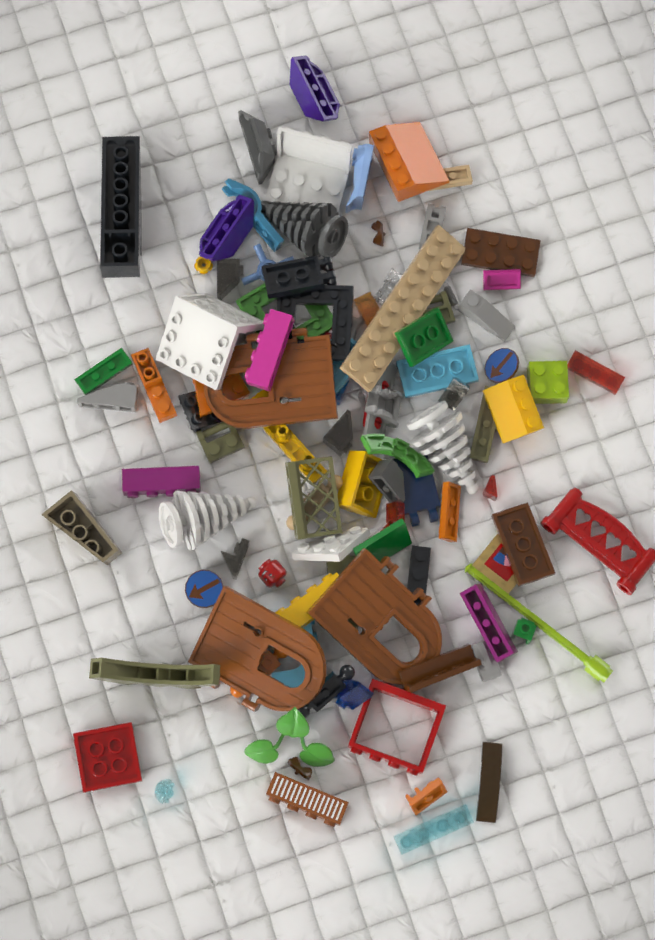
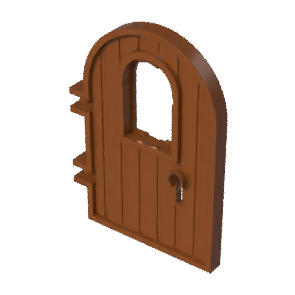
[204,328,338,429]
[306,548,442,684]
[188,586,326,712]

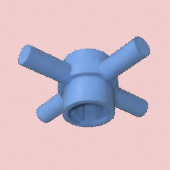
[241,244,294,286]

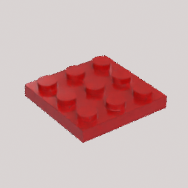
[73,722,142,793]

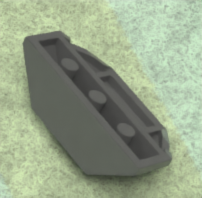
[238,110,277,185]

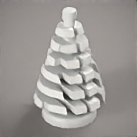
[406,401,479,494]
[159,490,256,551]

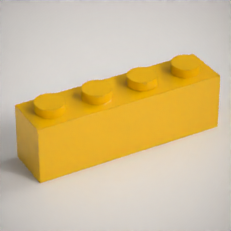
[275,572,339,628]

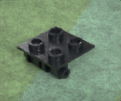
[178,391,223,433]

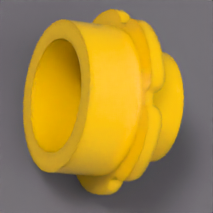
[194,256,213,274]

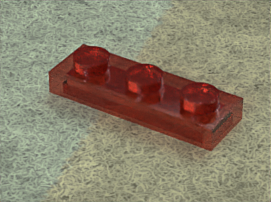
[567,350,625,395]

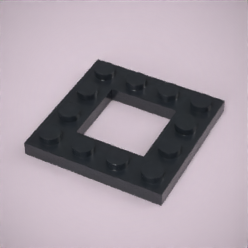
[276,285,354,361]

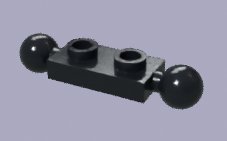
[298,665,355,718]

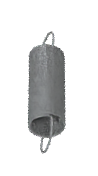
[443,282,459,310]

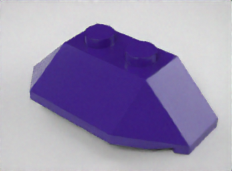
[289,55,340,122]
[199,195,254,261]

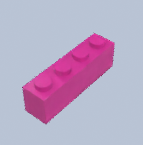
[245,309,295,392]

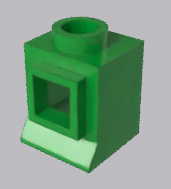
[510,618,537,645]

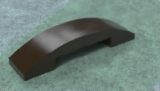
[476,742,502,823]

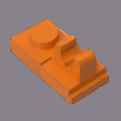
[405,777,447,815]

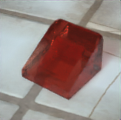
[483,475,498,501]
[386,502,405,523]

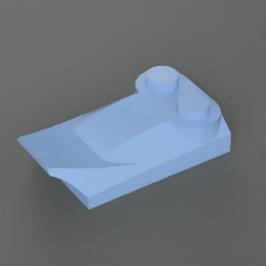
[345,144,374,213]

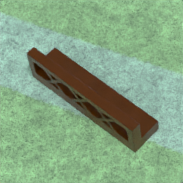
[398,644,482,693]

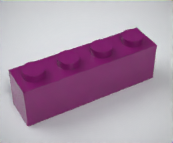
[122,466,201,498]
[459,583,518,662]

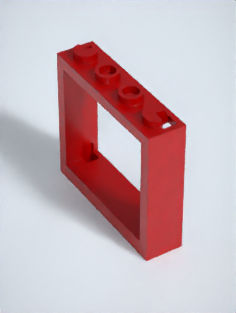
[348,678,446,776]

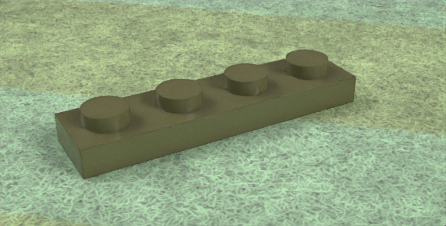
[469,386,496,463]

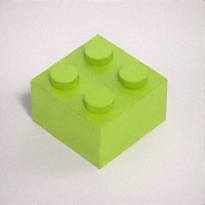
[527,361,569,404]

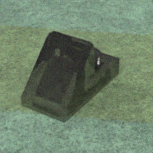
[438,376,470,411]
[221,538,250,580]

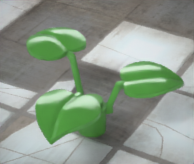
[244,707,335,767]

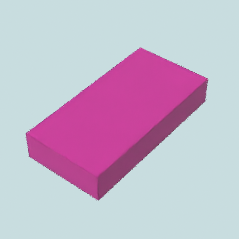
[483,269,521,290]

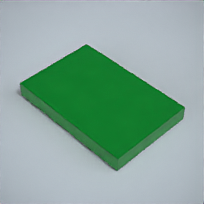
[394,307,454,367]
[353,519,412,562]

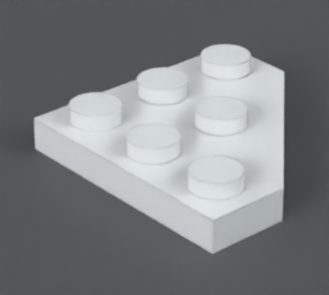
[291,526,371,562]

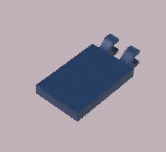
[393,455,441,527]

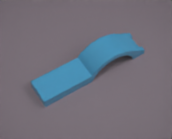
[222,178,284,252]

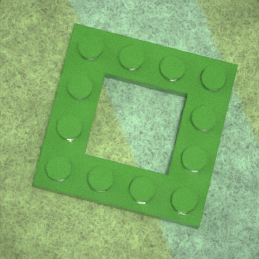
[235,283,333,340]

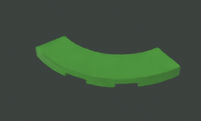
[360,433,435,478]

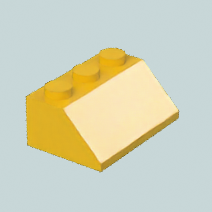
[483,374,544,444]
[337,450,383,518]

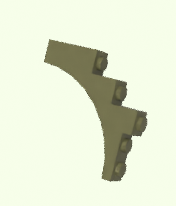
[89,658,220,689]

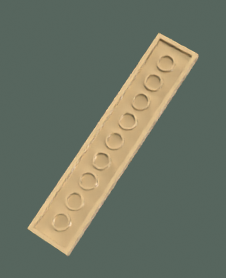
[339,225,465,392]

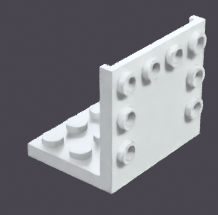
[264,127,352,213]
[156,293,265,390]

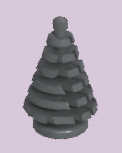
[261,201,348,258]

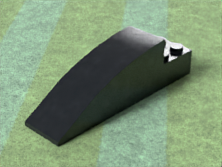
[100,136,142,278]

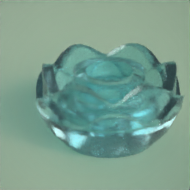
[154,779,175,804]

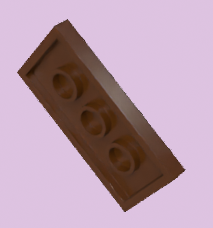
[461,228,541,277]
[491,502,555,587]

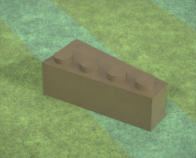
[41,490,122,565]

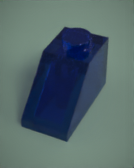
[334,679,374,710]

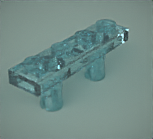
[393,804,474,855]

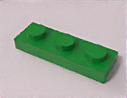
[74,348,133,395]

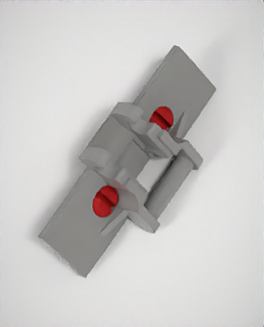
[362,362,404,445]

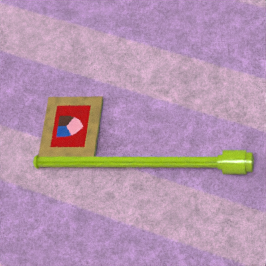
[465,534,613,683]

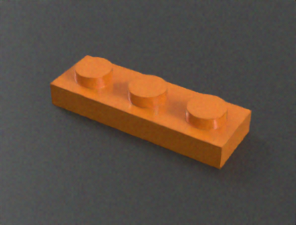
[439,481,461,542]

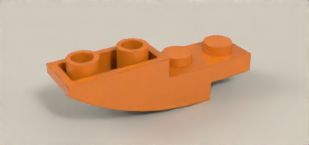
[131,348,177,423]

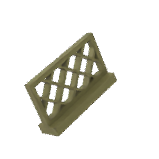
[285,456,343,540]

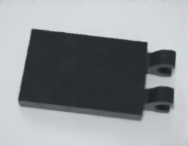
[262,255,337,299]

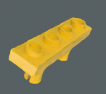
[263,425,327,484]

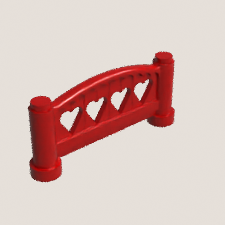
[540,487,655,595]

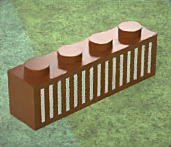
[266,772,349,827]

